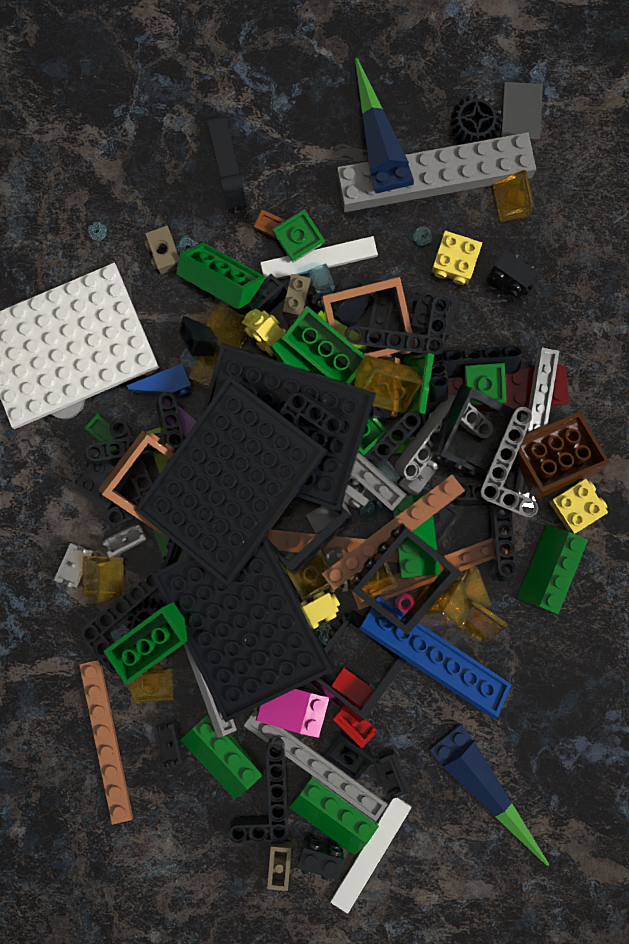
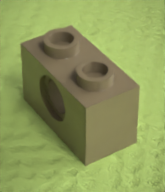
[144,226,179,274]
[283,274,311,319]
[267,841,292,891]

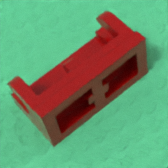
[330,668,373,708]
[333,701,377,748]

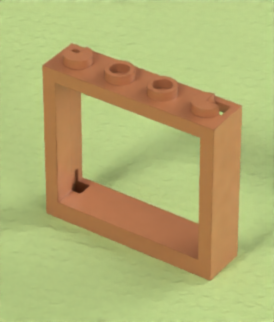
[321,277,415,359]
[98,430,176,538]

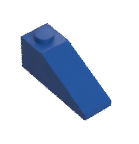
[127,364,193,396]

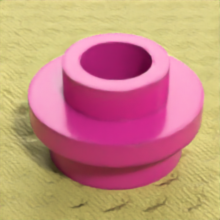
[395,593,415,613]

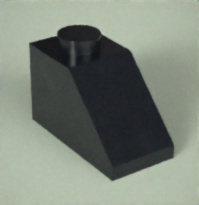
[179,316,218,356]

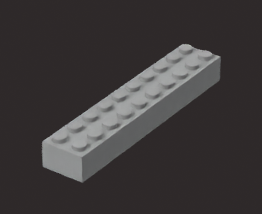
[337,132,536,212]

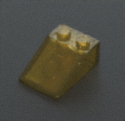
[452,598,509,642]

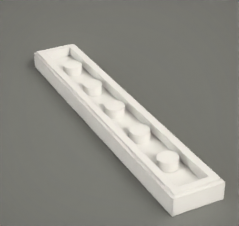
[261,236,378,279]
[330,797,412,914]

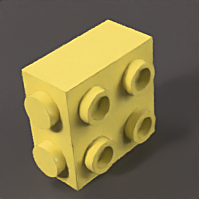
[431,231,482,285]
[242,309,286,356]
[549,479,608,534]
[301,590,340,629]

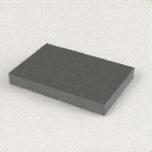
[501,82,543,142]

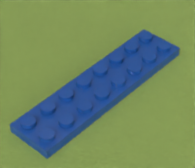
[359,596,512,719]

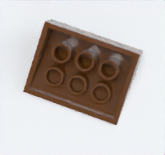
[512,412,610,500]

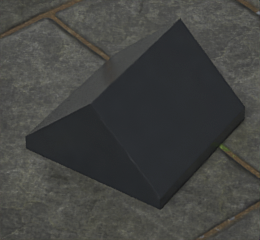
[321,276,374,327]
[323,731,375,780]

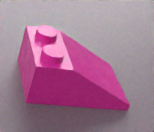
[255,687,329,738]

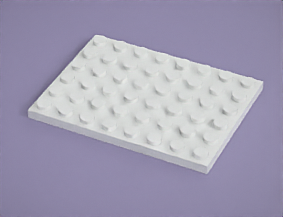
[0,263,159,429]

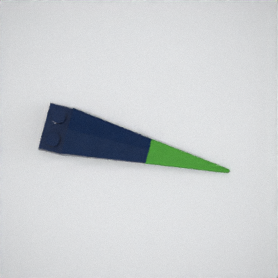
[355,58,414,194]
[429,723,549,866]

